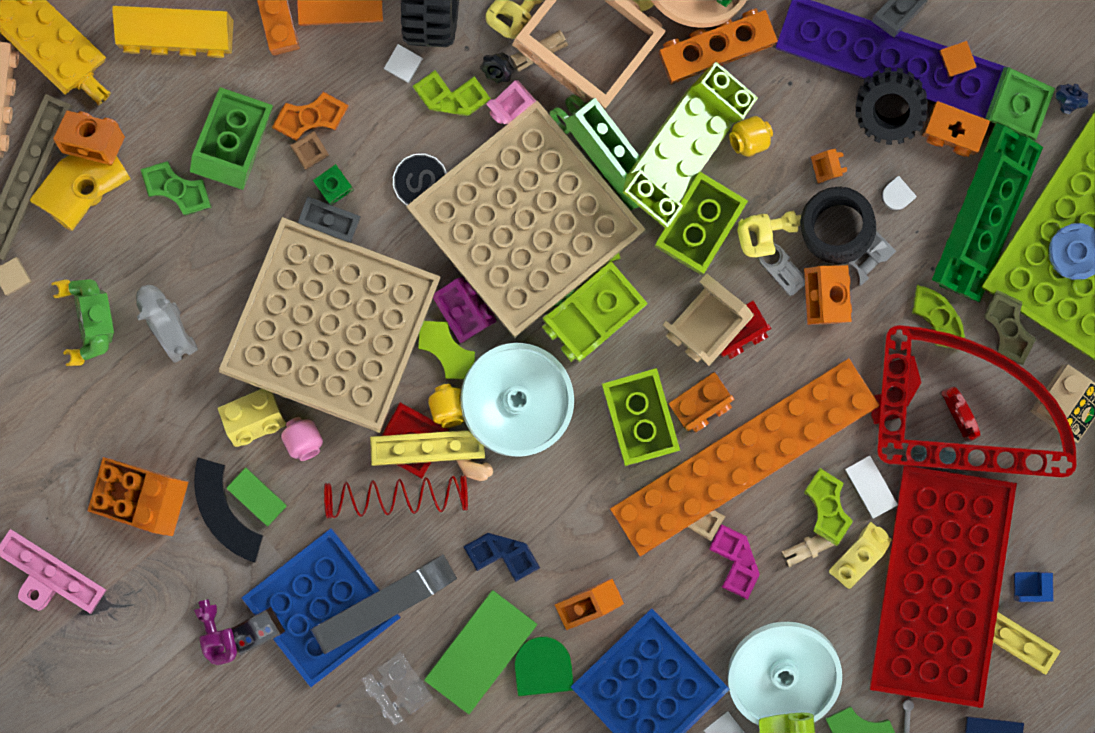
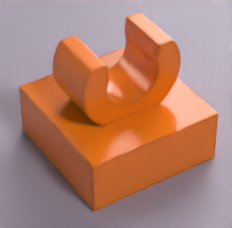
[811,149,847,184]

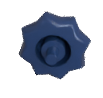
[1056,84,1088,114]

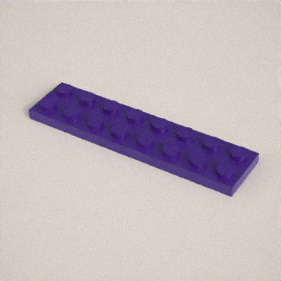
[775,0,1006,119]

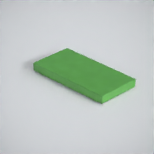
[424,590,538,714]

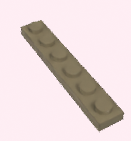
[0,94,73,260]

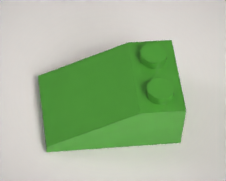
[190,87,273,190]

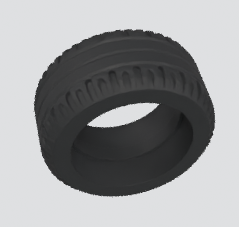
[800,186,876,264]

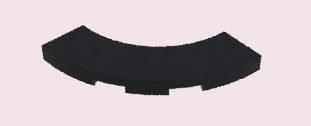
[194,457,264,563]

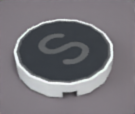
[393,153,447,206]

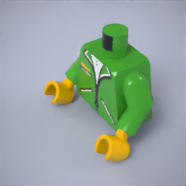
[51,279,114,366]

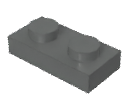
[872,0,928,37]
[298,196,361,243]

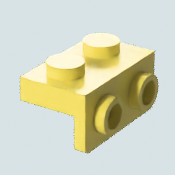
[218,389,286,447]

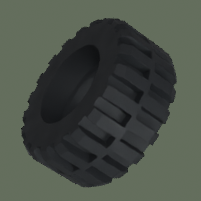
[401,0,459,48]

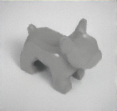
[136,285,198,363]

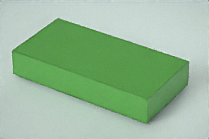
[227,467,288,527]

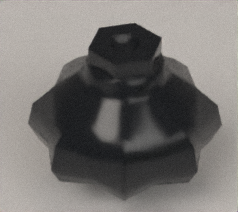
[480,52,514,84]

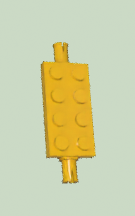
[0,0,111,106]

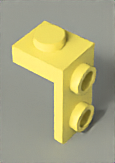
[829,522,892,589]

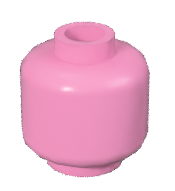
[281,417,323,461]

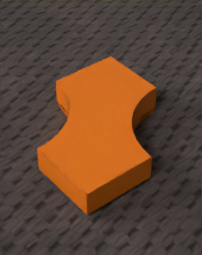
[272,92,349,141]

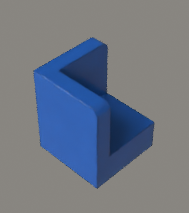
[1014,572,1054,602]

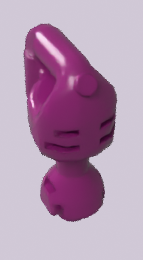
[194,599,237,665]

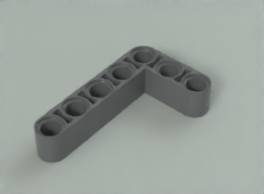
[310,554,457,654]

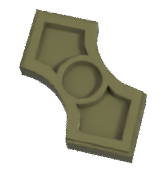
[984,290,1036,365]

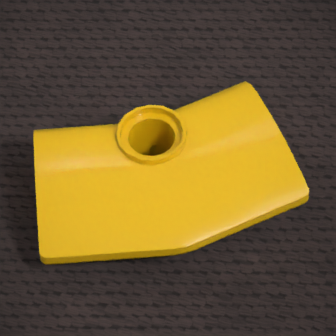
[30,155,131,231]

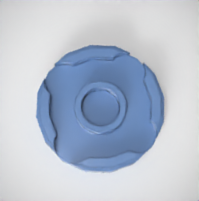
[1048,223,1095,280]

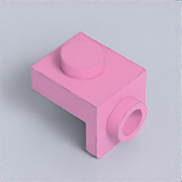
[486,80,536,124]

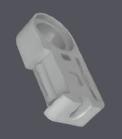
[758,244,805,296]

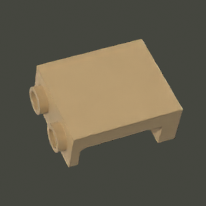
[662,274,754,366]

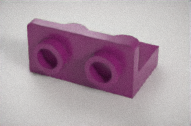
[433,276,497,344]

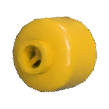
[729,116,773,157]
[428,384,464,428]

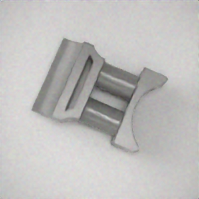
[845,231,896,286]

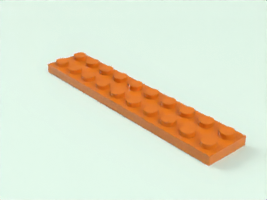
[610,358,880,557]

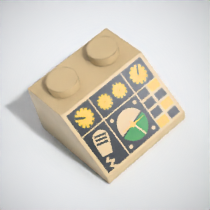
[1030,364,1095,443]

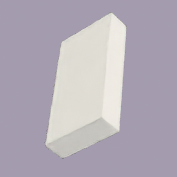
[845,455,898,519]

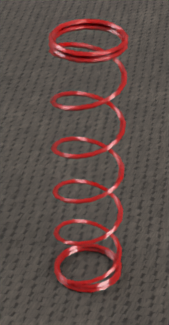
[324,475,468,519]

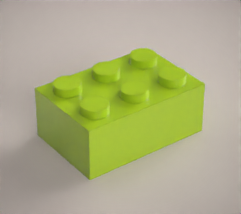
[654,171,748,276]
[601,368,680,466]

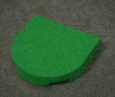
[515,636,574,696]

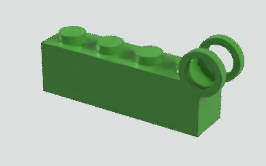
[550,94,640,210]

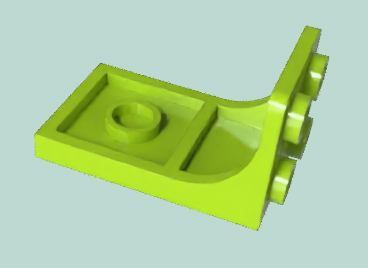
[542,261,648,363]

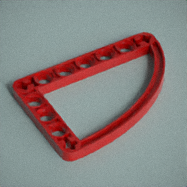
[877,325,1077,478]

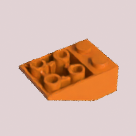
[87,457,189,536]

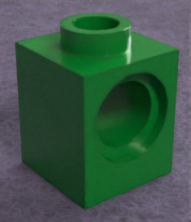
[313,164,354,206]

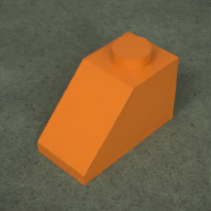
[555,578,624,630]

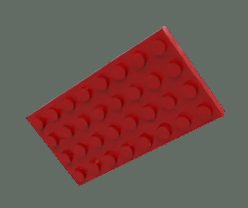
[869,465,1017,708]

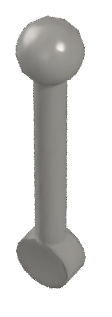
[902,699,914,733]

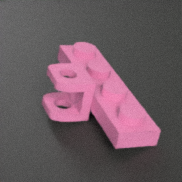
[0,529,107,614]

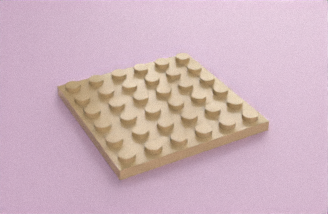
[406,101,646,338]
[219,217,441,433]

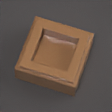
[290,131,330,170]

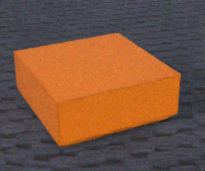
[939,41,976,78]

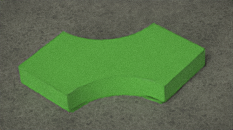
[140,161,212,216]
[825,706,895,733]

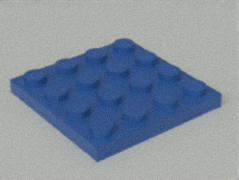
[242,528,401,687]
[571,608,730,733]

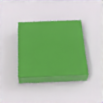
[985,67,1055,141]

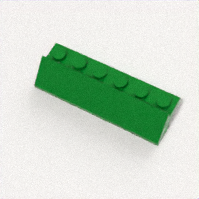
[932,123,1043,303]

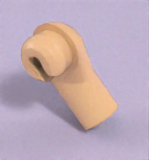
[456,459,493,481]

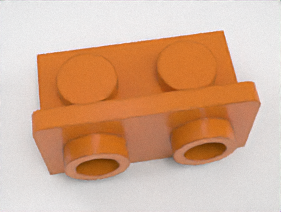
[668,372,735,433]

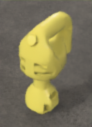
[485,0,545,39]
[737,210,801,258]

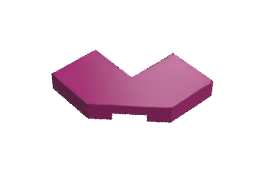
[709,524,760,600]

